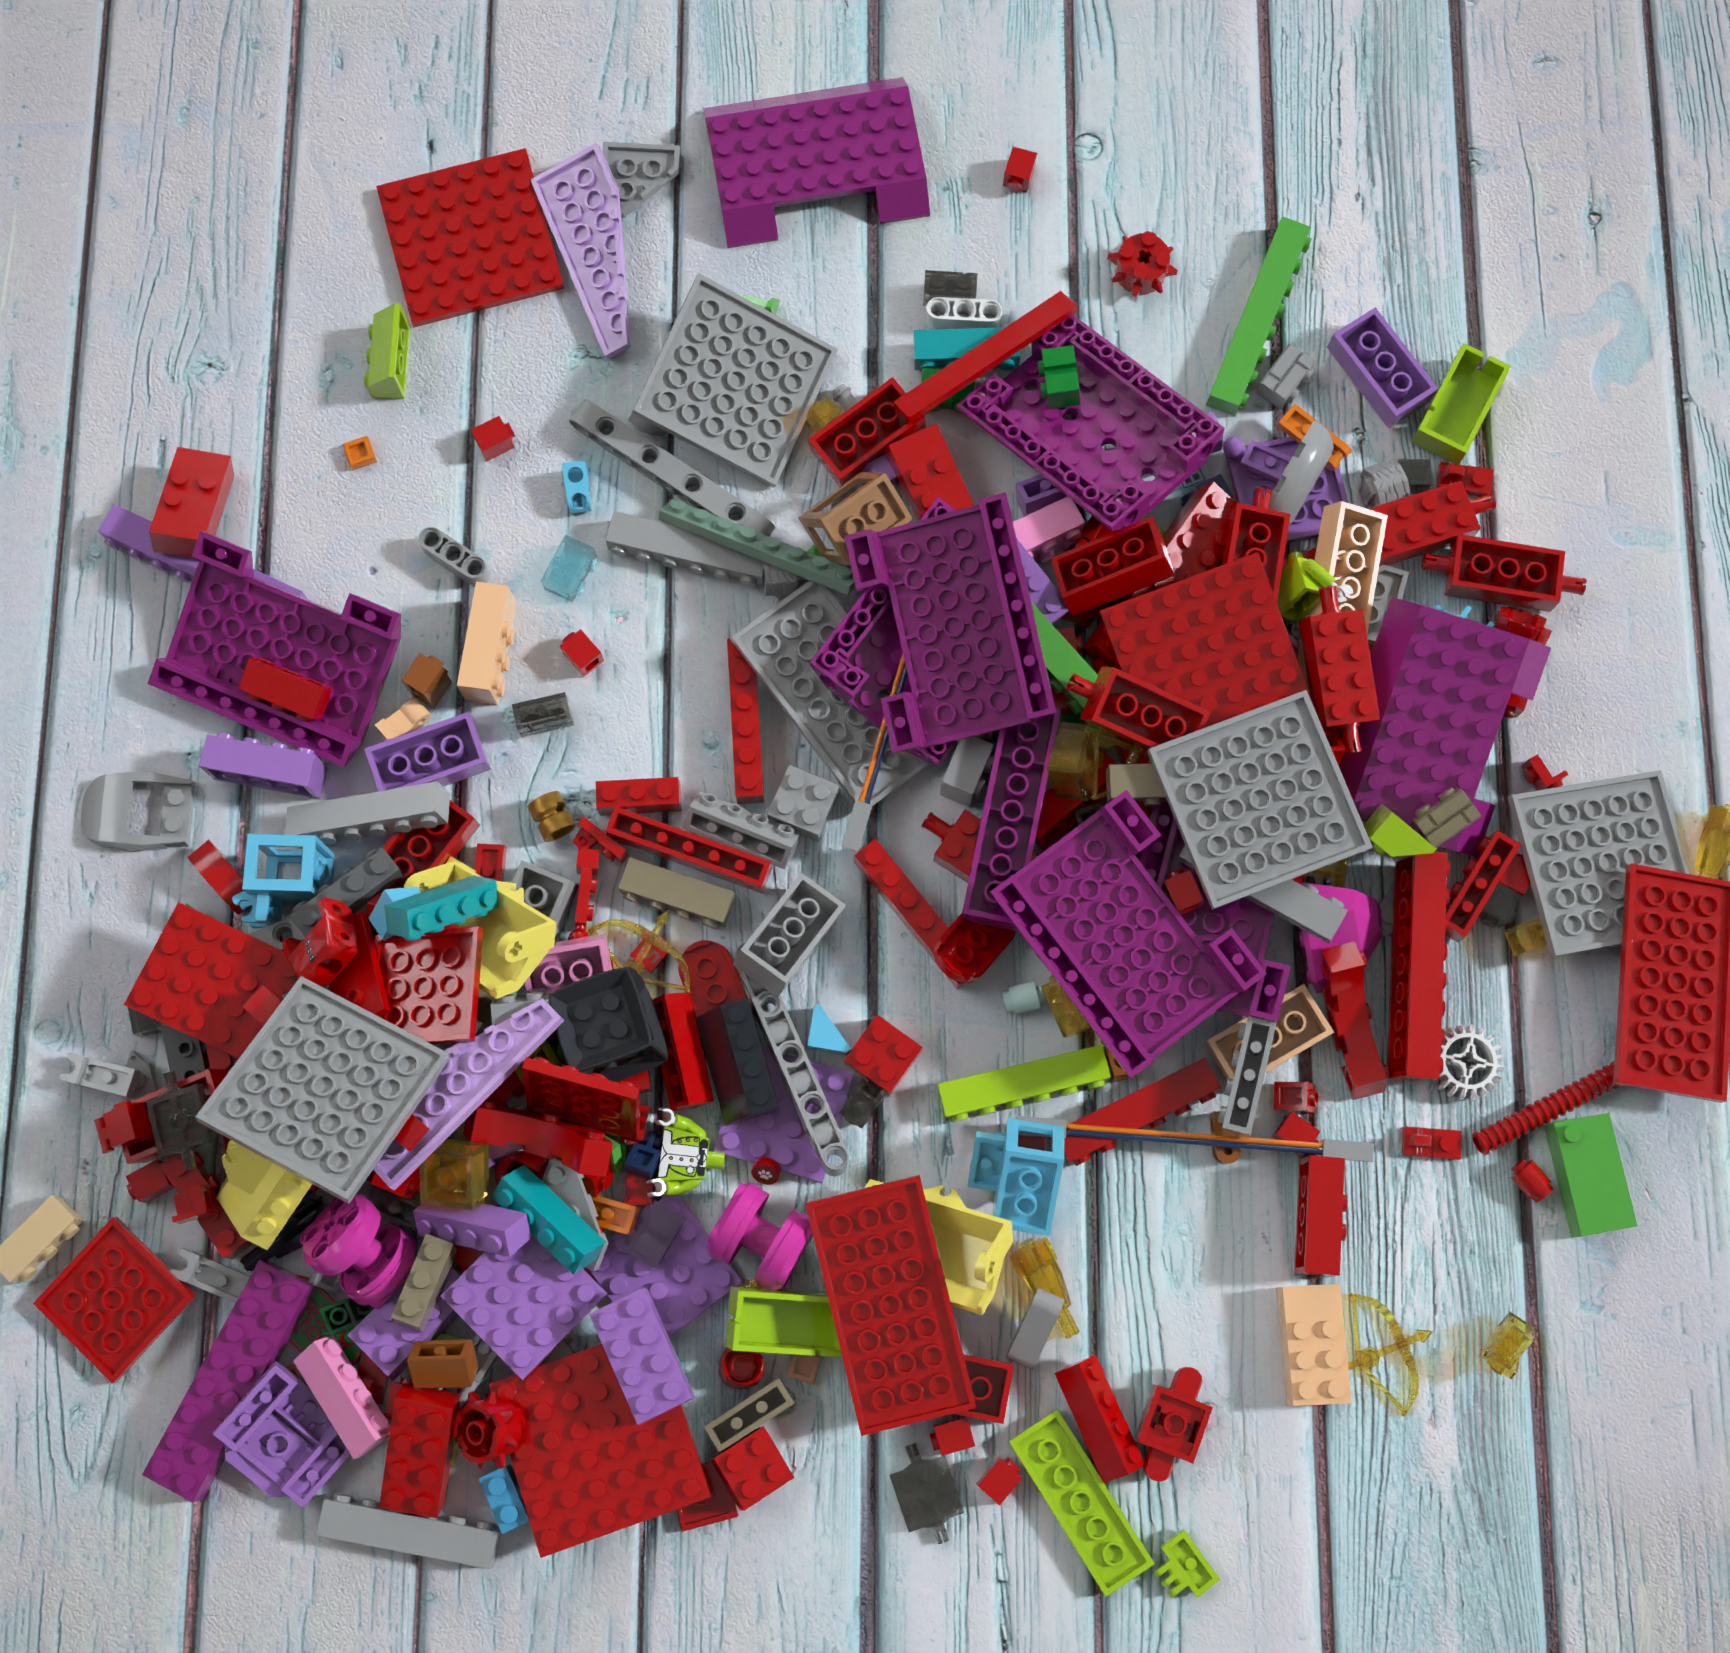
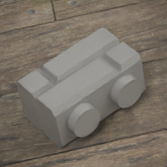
[1256,344,1315,409]

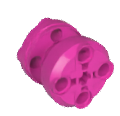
[707,1182,813,1291]
[300,1194,417,1309]

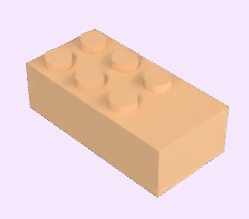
[457,581,516,705]
[1204,984,1334,1081]
[1276,1284,1352,1406]

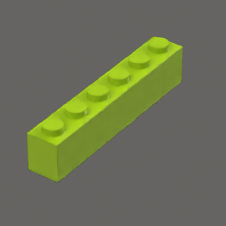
[937,1045,1111,1123]

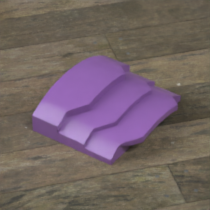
[213,1361,350,1508]

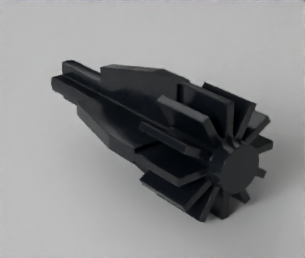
[240,1190,330,1272]

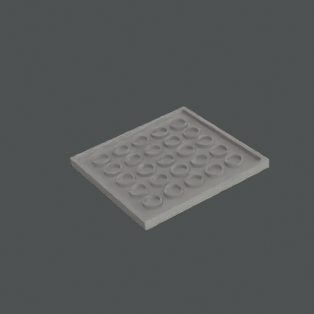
[632,273,838,488]
[1147,690,1373,910]
[1508,770,1691,958]
[195,976,450,1204]

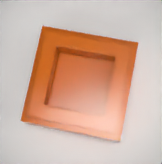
[342,436,377,471]

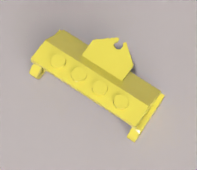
[404,861,557,999]
[216,1140,312,1250]
[864,1179,1013,1315]

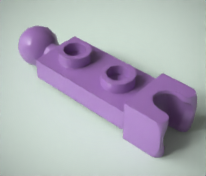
[1222,437,1292,483]

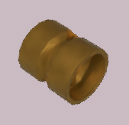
[527,791,576,842]

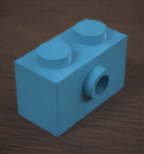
[479,1464,529,1534]

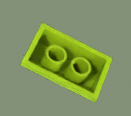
[364,303,410,399]
[1364,804,1436,857]

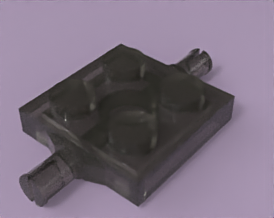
[146,1071,216,1171]
[889,1443,965,1544]

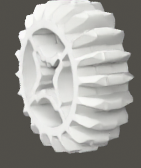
[1432,1024,1505,1101]

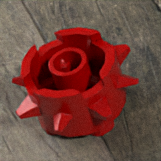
[1107,231,1178,297]
[453,1390,523,1469]

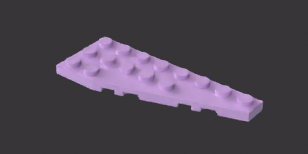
[531,142,631,359]
[373,998,565,1191]

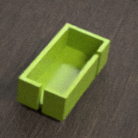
[1411,343,1511,464]
[725,1287,842,1357]

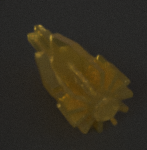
[1695,804,1730,879]
[1009,1237,1080,1339]

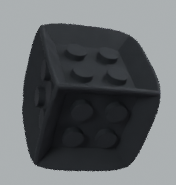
[549,967,668,1082]

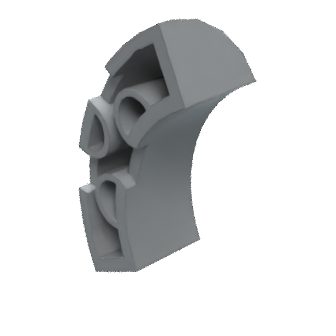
[1269,420,1334,525]

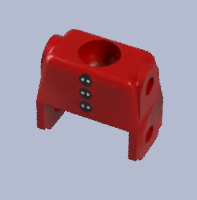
[282,897,358,987]

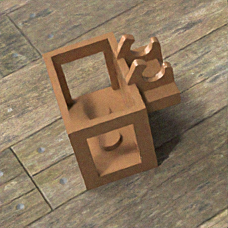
[798,472,913,568]

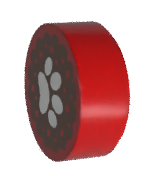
[751,1157,781,1185]

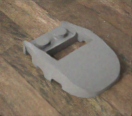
[81,771,195,852]

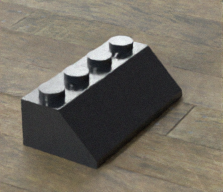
[696,998,780,1126]

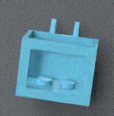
[232,834,335,928]
[967,1118,1064,1236]

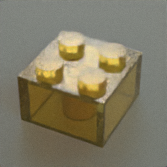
[1047,722,1104,801]
[420,1139,489,1211]

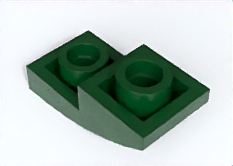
[318,1298,374,1337]

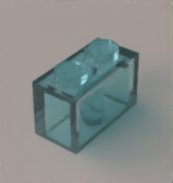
[541,535,598,602]

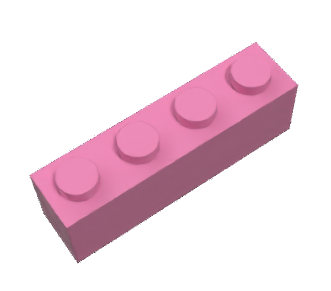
[293,1336,390,1459]

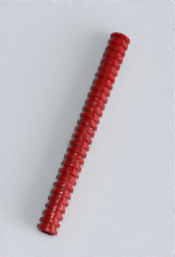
[1472,1061,1620,1155]

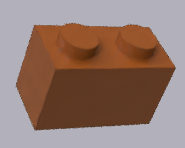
[402,653,452,709]
[407,1339,479,1389]

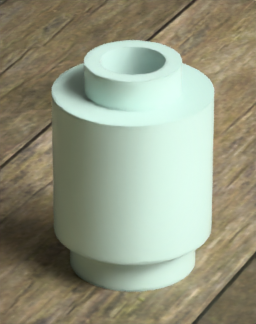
[1002,981,1044,1014]

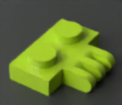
[1153,1529,1221,1598]

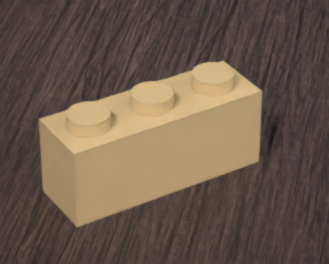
[0,1195,84,1283]

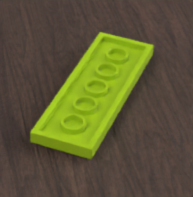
[1008,1409,1155,1597]

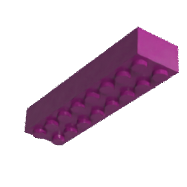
[961,709,1061,931]
[142,1260,317,1503]

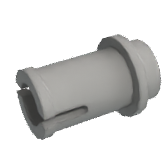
[832,384,858,411]

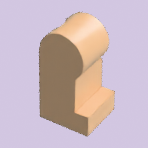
[375,698,431,740]

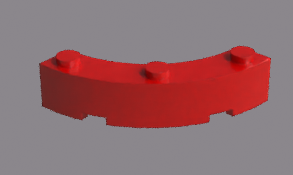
[1321,941,1390,1100]
[463,1099,613,1177]

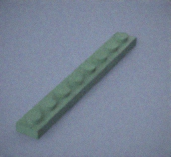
[659,499,856,595]

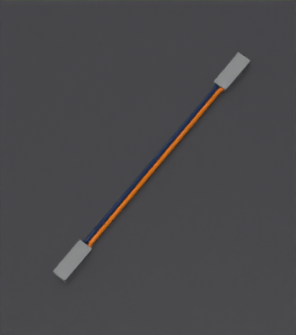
[841,653,908,852]
[1016,1116,1374,1162]

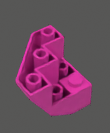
[1299,883,1383,993]

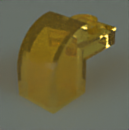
[1481,1311,1534,1379]

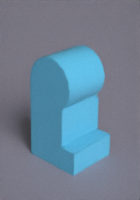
[561,460,592,514]

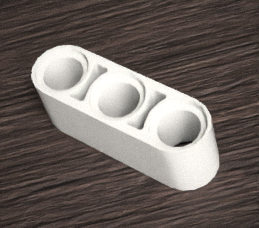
[926,297,1002,329]

